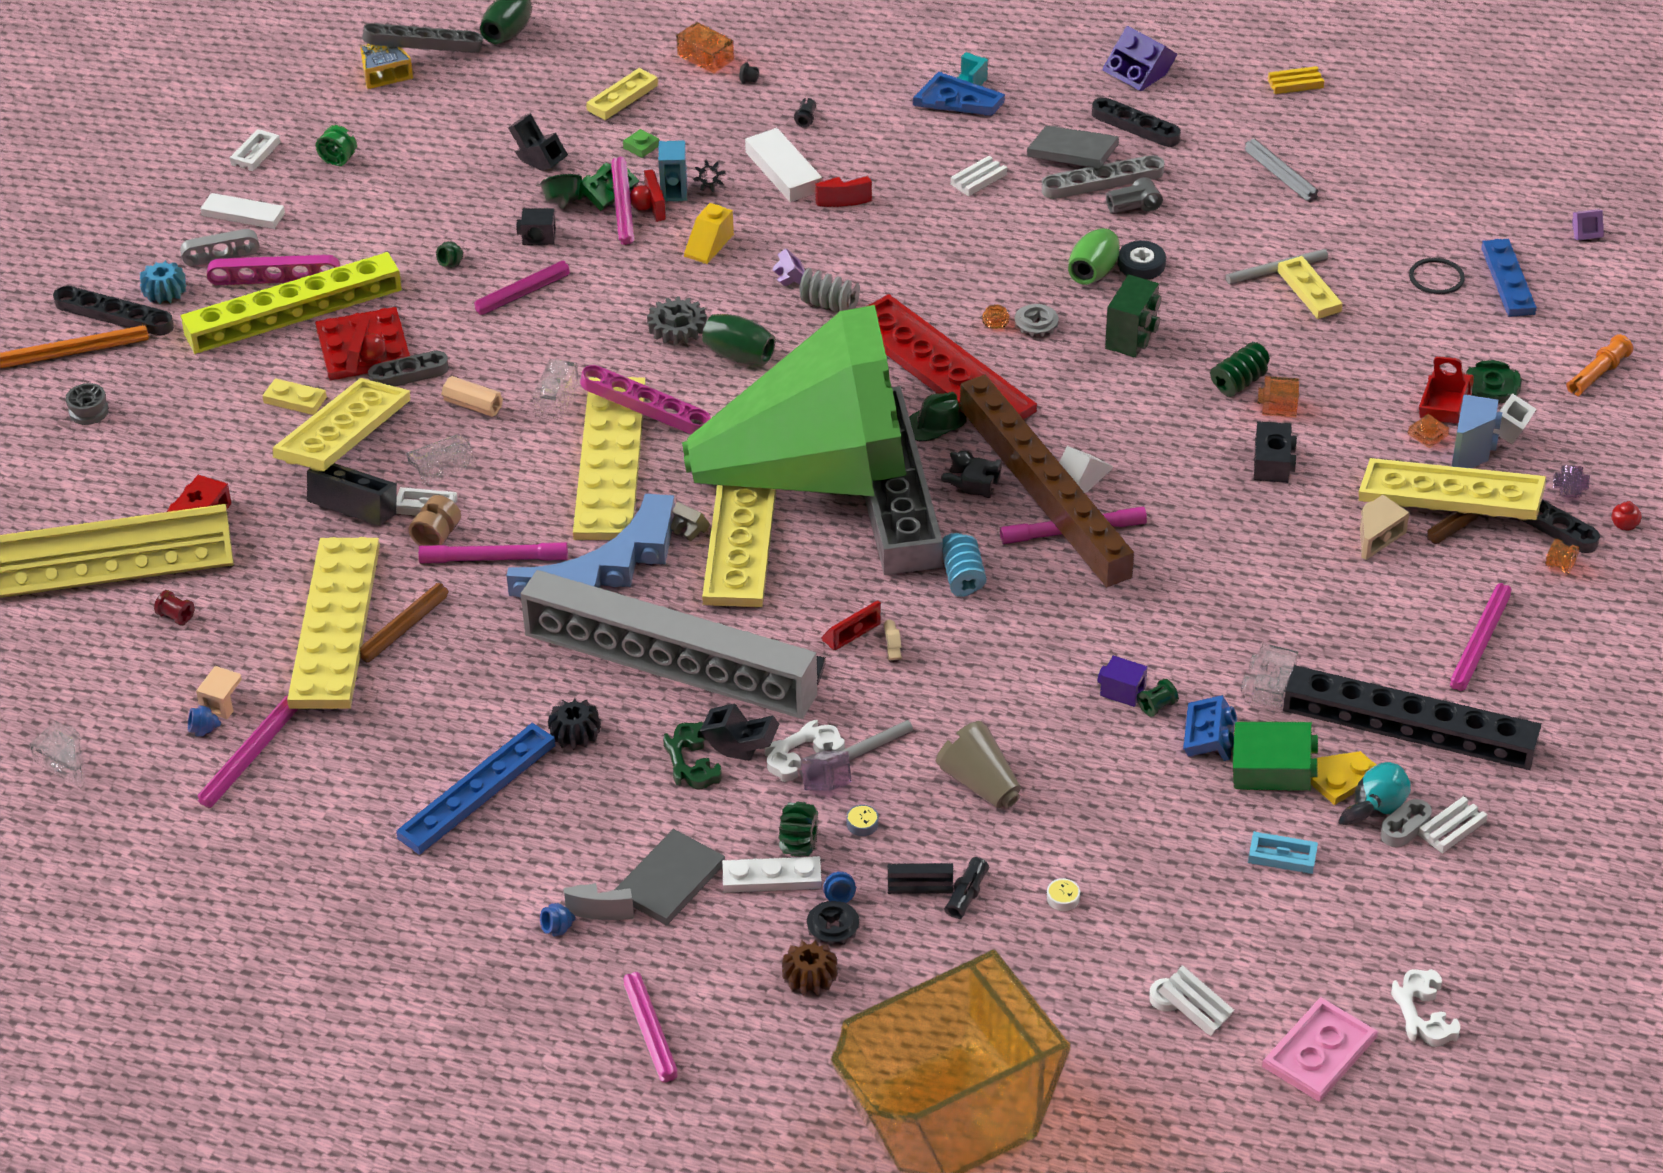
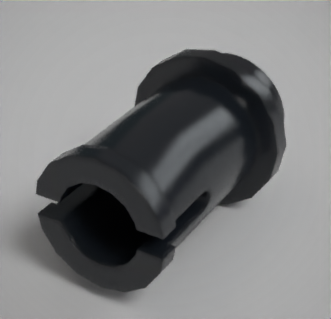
[794,98,816,127]

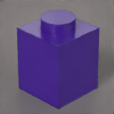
[1097,655,1148,707]

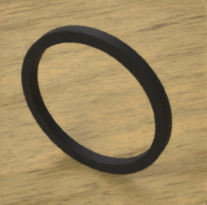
[1409,258,1465,294]

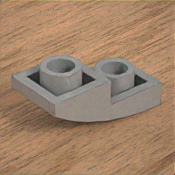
[563,883,634,920]

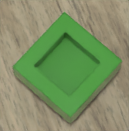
[623,129,659,158]

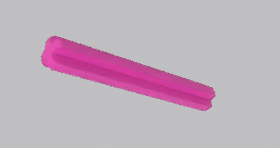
[611,156,634,245]
[474,261,570,315]
[623,972,678,1083]

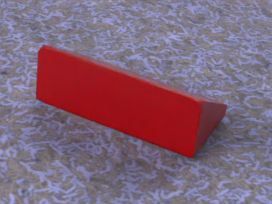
[821,600,881,650]

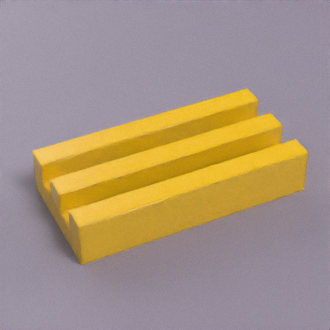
[1268,66,1324,94]

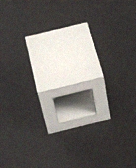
[1493,393,1536,444]

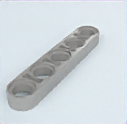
[1041,155,1165,199]

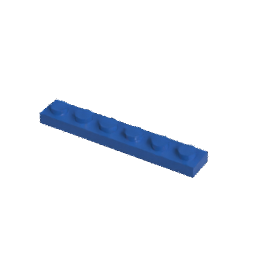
[396,723,556,855]

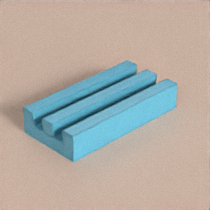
[1248,831,1318,874]

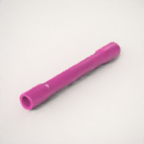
[999,506,1147,544]
[418,542,568,564]

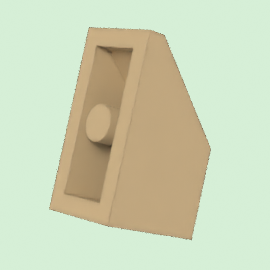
[1360,495,1409,560]

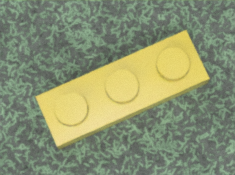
[586,68,658,121]
[1278,256,1343,319]

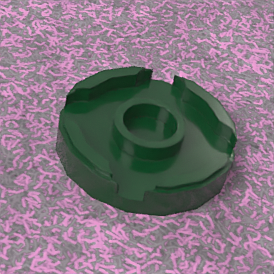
[1466,360,1522,403]

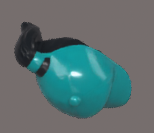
[1338,762,1411,825]

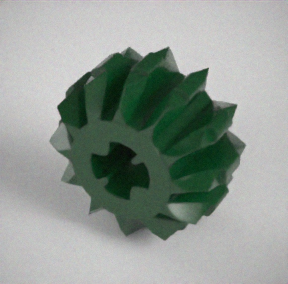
[778,801,819,857]

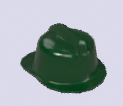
[536,174,582,209]
[909,392,967,441]

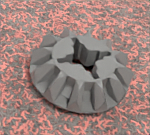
[1015,304,1059,337]

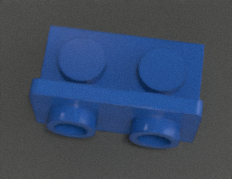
[1183,695,1237,761]

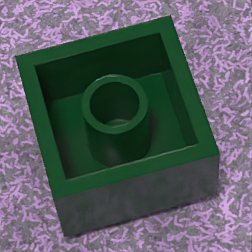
[1105,275,1162,358]

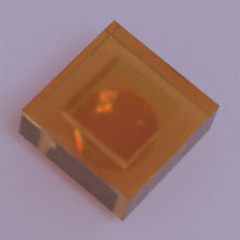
[1408,414,1450,448]

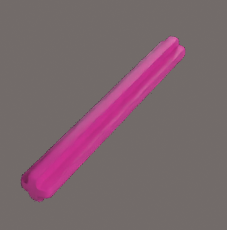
[1450,583,1512,691]
[198,695,298,808]

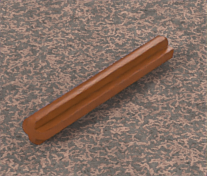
[360,583,449,663]

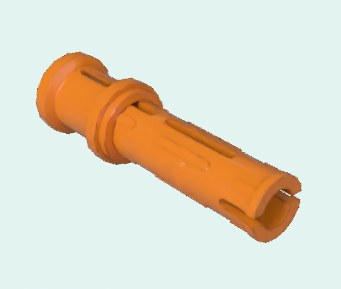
[1566,334,1634,396]

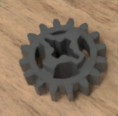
[647,296,707,345]

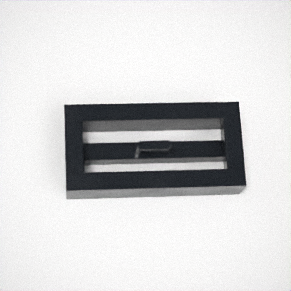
[888,863,954,894]

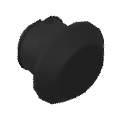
[739,62,759,84]

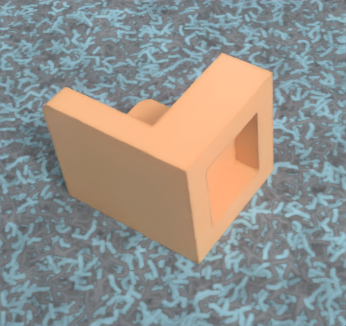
[196,666,242,719]

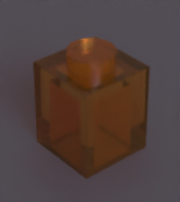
[1257,376,1299,417]

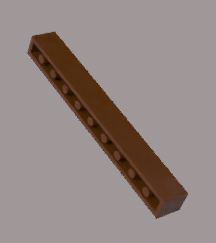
[960,374,1134,588]

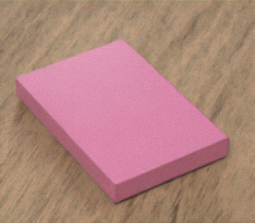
[1262,997,1378,1102]

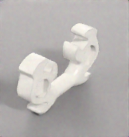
[765,720,845,782]
[1391,969,1460,1047]

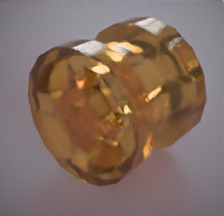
[1545,539,1579,574]

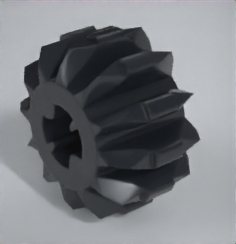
[547,698,601,750]

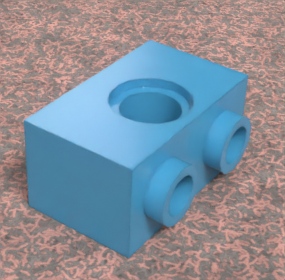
[658,140,688,202]

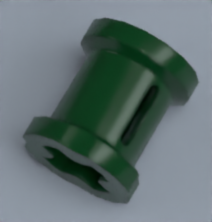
[1137,678,1179,717]

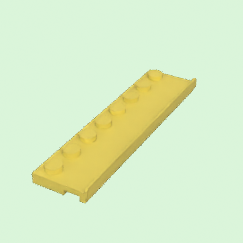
[0,504,234,598]

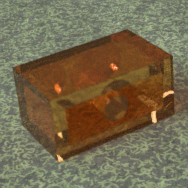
[676,22,734,73]

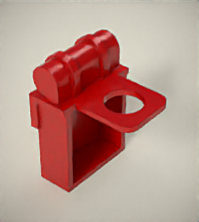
[1419,356,1474,424]

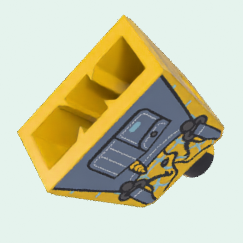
[360,44,414,89]

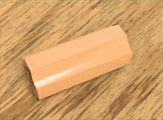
[441,376,503,417]

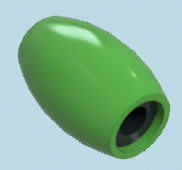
[1068,228,1120,285]

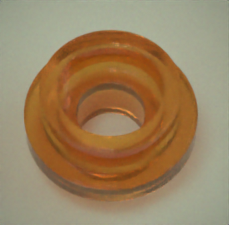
[982,304,1010,329]

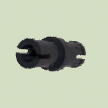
[944,857,990,919]

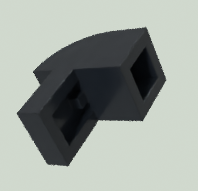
[508,113,568,170]
[700,703,780,761]

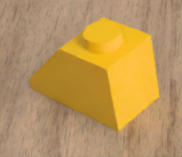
[684,203,734,264]

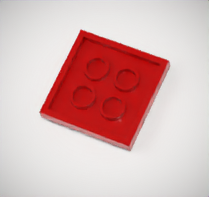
[315,307,410,381]

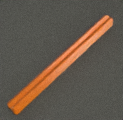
[0,325,149,368]

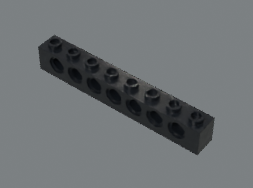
[1283,665,1542,771]

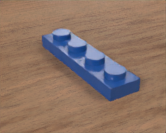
[1481,239,1537,317]

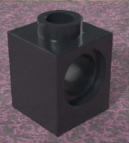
[516,208,556,245]

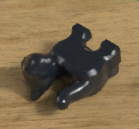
[941,450,1002,498]

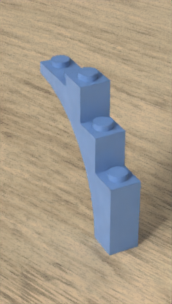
[506,494,675,598]

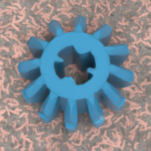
[140,260,186,305]

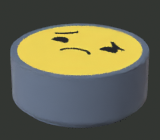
[846,805,879,836]

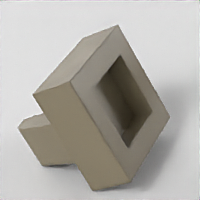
[671,502,710,541]

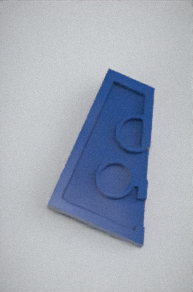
[913,71,1005,116]

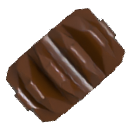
[782,939,838,996]

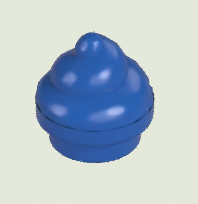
[188,705,221,737]
[823,871,856,903]
[540,903,576,936]

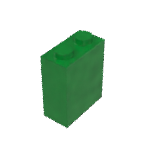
[1233,722,1318,790]

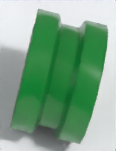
[315,125,357,166]

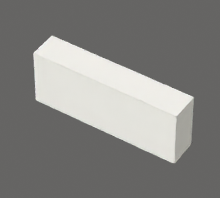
[745,128,822,202]

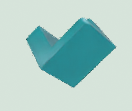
[957,52,988,86]

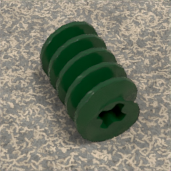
[1210,342,1270,397]

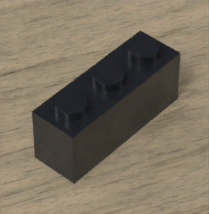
[307,463,397,526]

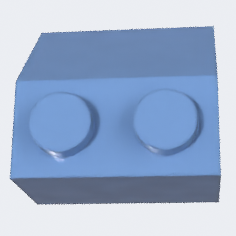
[1451,395,1503,468]

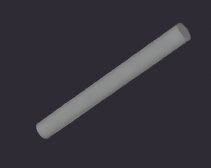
[1226,249,1328,285]
[800,720,913,781]

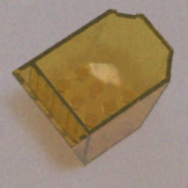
[831,949,1071,1173]

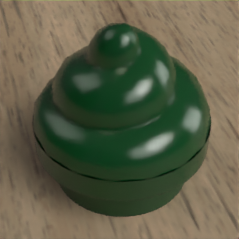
[436,241,464,268]

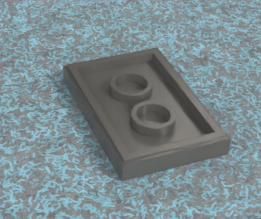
[1027,125,1119,168]
[614,829,725,926]

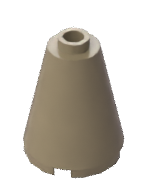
[935,720,1021,808]

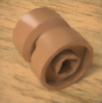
[408,495,461,546]

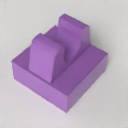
[1572,209,1604,240]
[773,248,805,286]

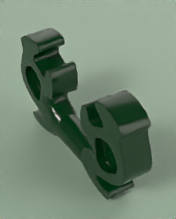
[663,721,722,790]

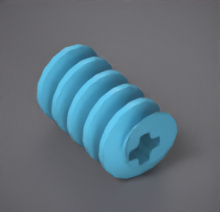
[942,533,987,597]

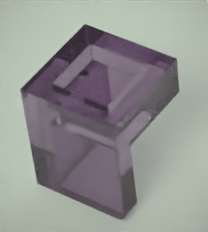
[801,751,852,791]

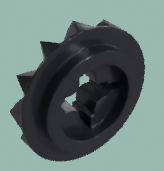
[807,901,859,946]

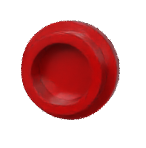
[1611,501,1642,531]

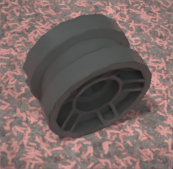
[65,383,109,425]

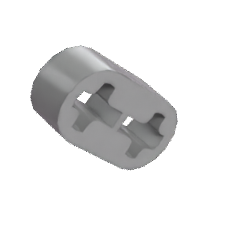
[1380,799,1432,847]

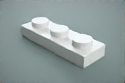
[723,856,821,893]

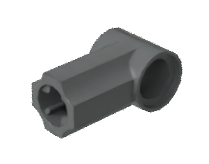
[1106,177,1163,214]

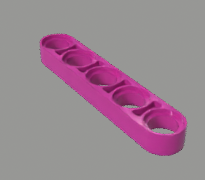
[207,255,340,285]
[580,365,711,434]

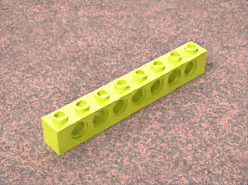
[181,252,402,354]

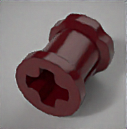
[154,590,195,626]

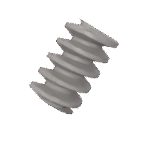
[799,268,860,312]

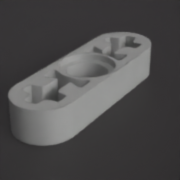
[180,229,260,266]

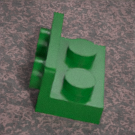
[578,162,639,211]

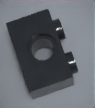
[1253,421,1297,483]

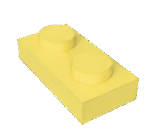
[263,378,327,415]

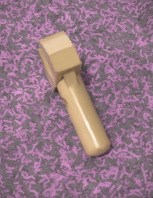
[884,620,902,661]

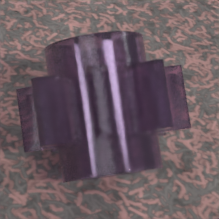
[1553,465,1590,498]

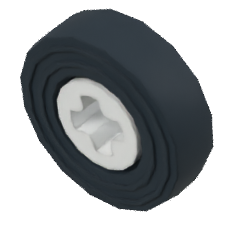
[1117,240,1166,280]

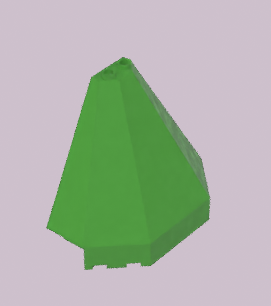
[682,305,906,496]

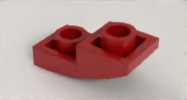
[815,176,872,207]

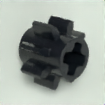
[693,160,726,193]

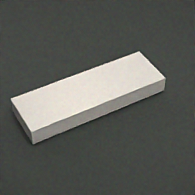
[200,193,285,229]

